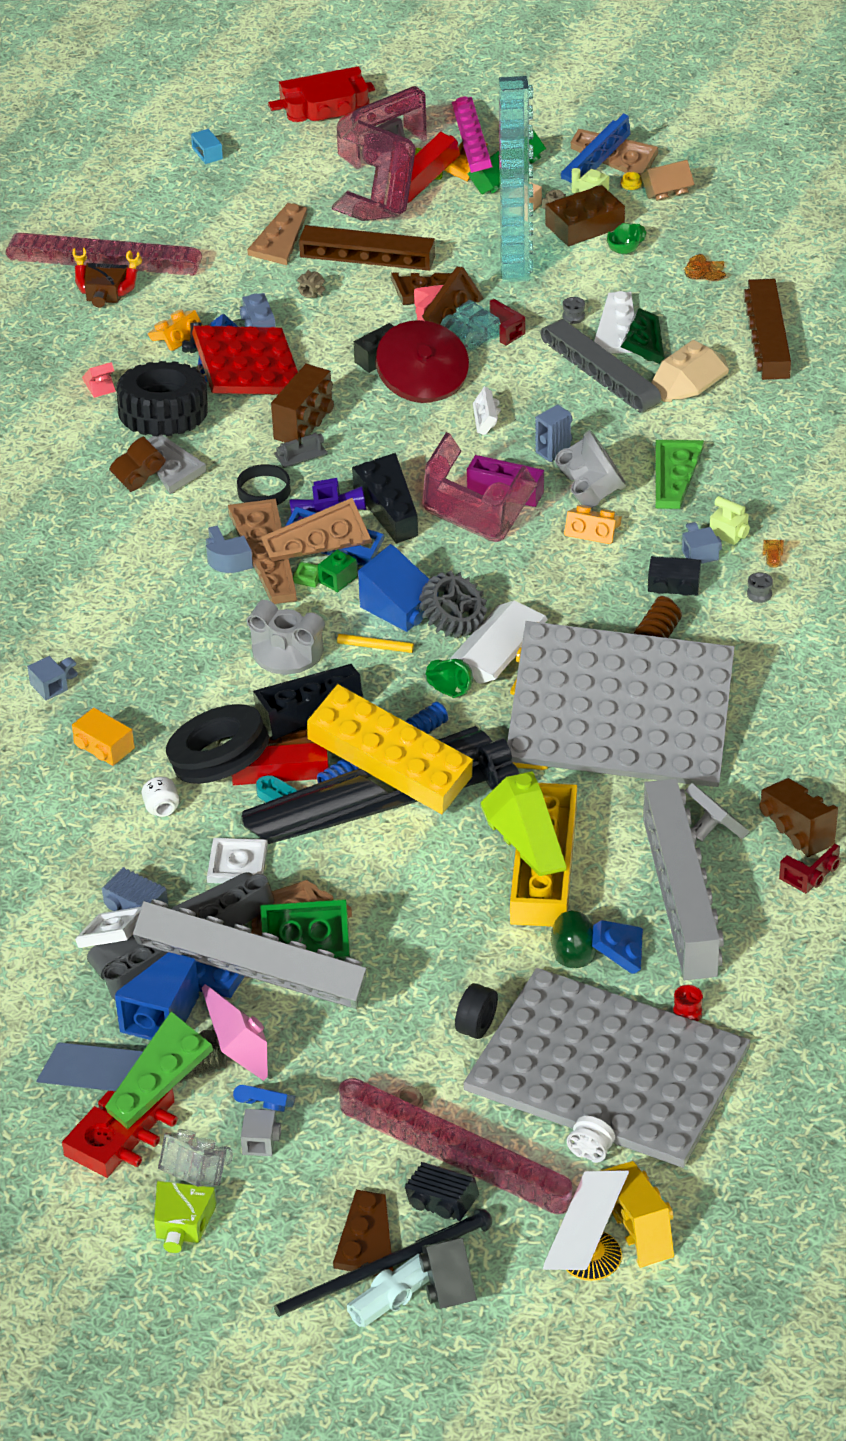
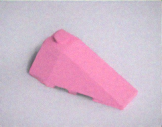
[202,984,268,1081]

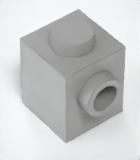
[241,1109,281,1156]

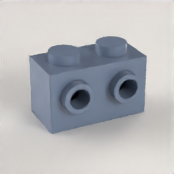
[239,293,276,327]

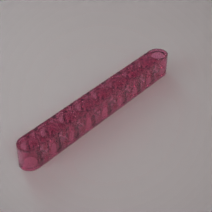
[6,233,202,276]
[339,1078,572,1214]

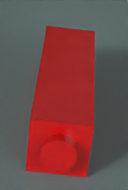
[388,131,461,203]
[231,743,328,786]

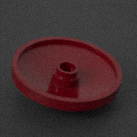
[375,320,469,403]

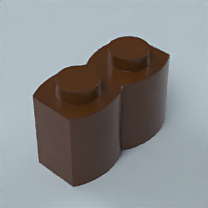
[109,436,166,492]

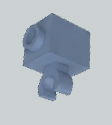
[682,522,722,564]
[27,656,78,701]

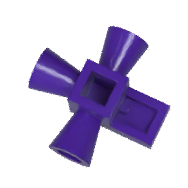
[290,478,366,522]

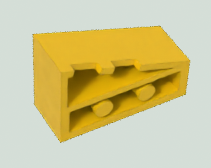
[601,1161,674,1268]

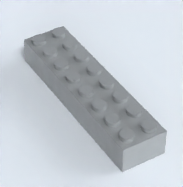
[643,778,724,981]
[133,899,366,1009]

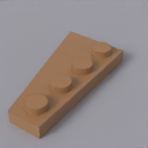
[570,129,658,179]
[247,203,307,265]
[261,498,372,562]

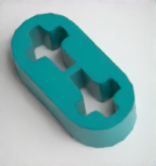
[256,776,298,802]

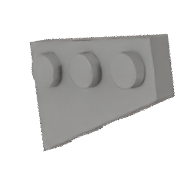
[148,435,206,494]

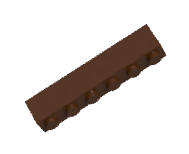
[299,225,435,271]
[743,279,791,380]

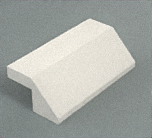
[450,600,548,684]

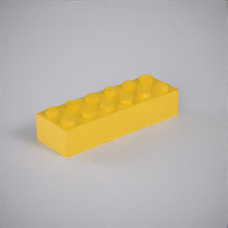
[307,684,473,815]
[510,783,577,927]

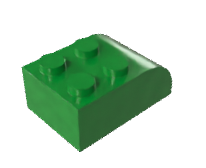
[261,899,350,961]

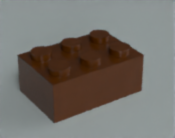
[545,185,625,247]
[271,363,334,445]

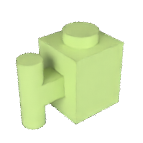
[572,168,609,194]
[710,496,750,545]

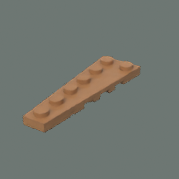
[228,499,297,604]

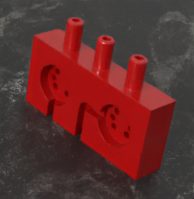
[62,1088,178,1178]

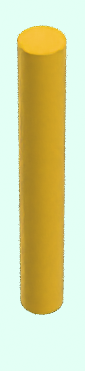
[337,634,414,653]

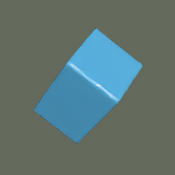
[191,129,223,164]

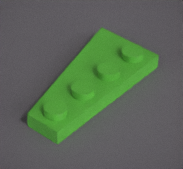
[655,440,704,509]
[105,1012,213,1129]

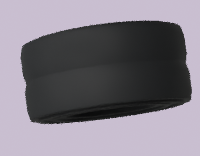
[455,983,498,1039]

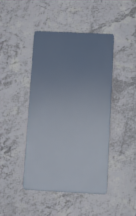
[36,1042,143,1091]

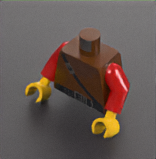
[72,248,142,308]

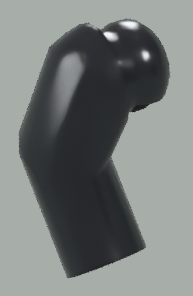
[182,322,202,354]

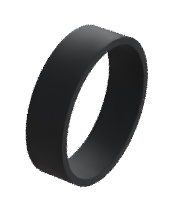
[237,464,291,505]

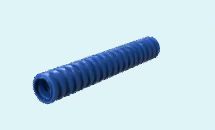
[317,702,448,783]

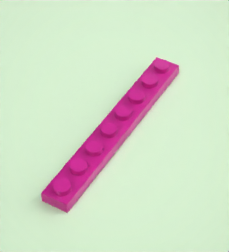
[452,96,492,173]

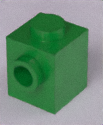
[318,549,357,593]

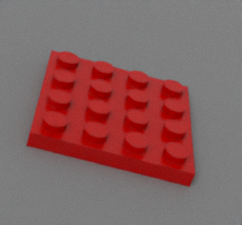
[192,325,298,394]

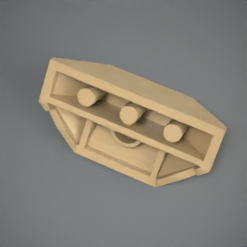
[651,340,729,402]

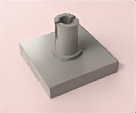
[685,783,750,842]

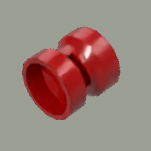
[673,985,703,1022]

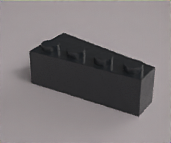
[352,452,418,544]
[253,664,363,740]

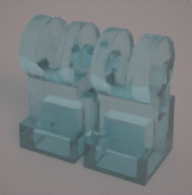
[441,300,500,351]

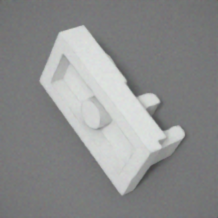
[473,386,501,435]

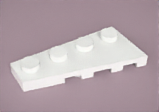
[594,291,634,354]

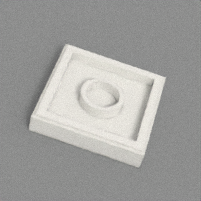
[207,838,268,883]
[75,907,141,948]

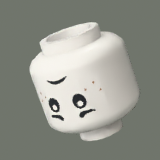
[141,777,179,817]

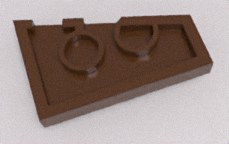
[422,266,484,327]
[391,272,452,305]
[333,1189,393,1276]

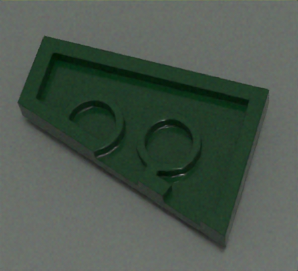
[620,308,665,364]

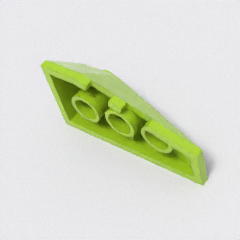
[480,771,566,876]

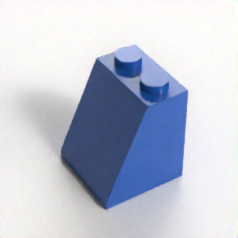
[358,544,439,632]
[115,952,200,1040]

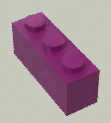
[467,455,544,507]

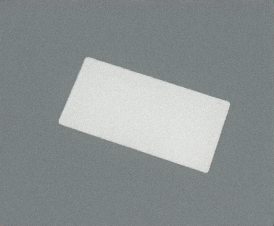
[543,1171,629,1270]

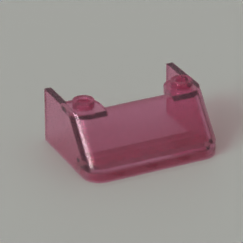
[337,86,427,170]
[332,120,415,221]
[422,432,537,542]

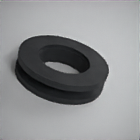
[166,704,269,784]

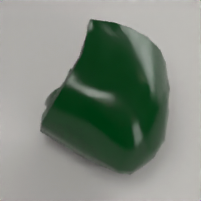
[551,910,597,968]

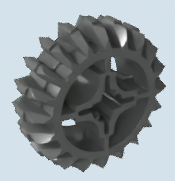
[419,571,487,638]

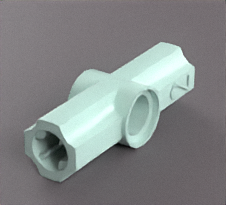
[347,1254,429,1328]

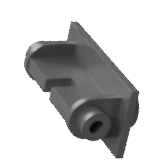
[274,433,328,468]

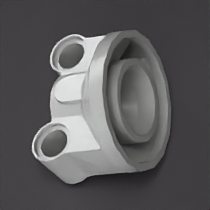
[555,430,627,508]
[247,600,325,675]

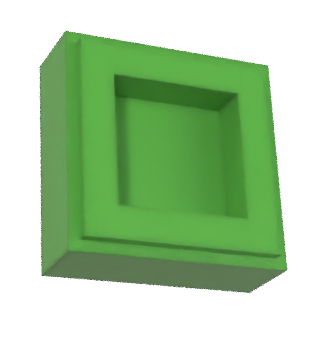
[293,562,319,588]

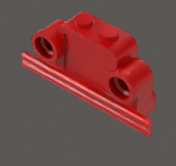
[268,66,375,122]

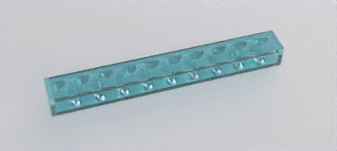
[499,76,533,282]

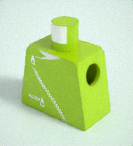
[154,1181,216,1253]

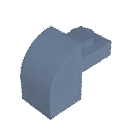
[206,525,253,573]

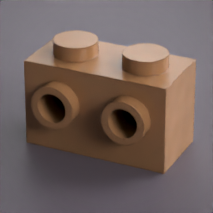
[641,160,695,201]

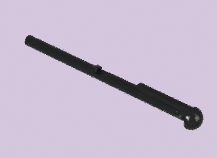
[274,1209,492,1317]

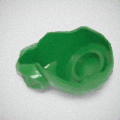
[606,223,646,255]
[425,659,473,698]

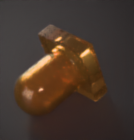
[762,540,784,568]

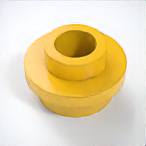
[620,172,642,190]

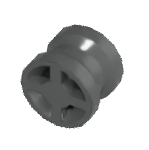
[562,297,585,324]
[747,572,773,603]

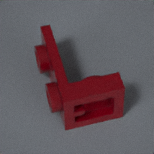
[490,299,525,346]
[779,843,841,894]

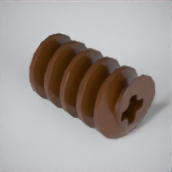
[634,596,682,638]

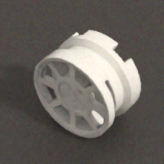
[567,1116,615,1163]

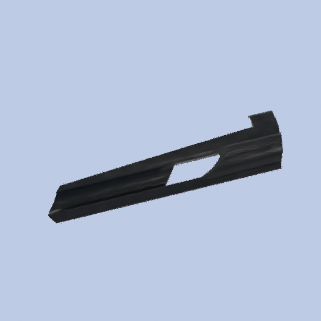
[240,726,520,844]

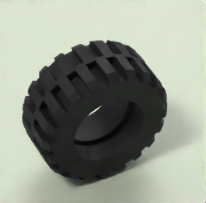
[116,361,208,437]

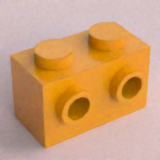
[72,707,135,766]

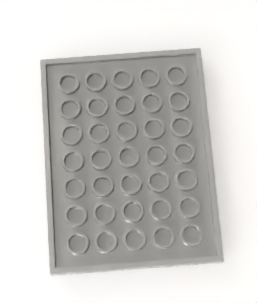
[507,621,735,787]
[464,968,751,1168]

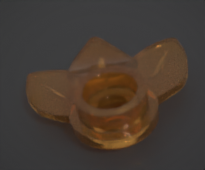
[684,254,726,281]

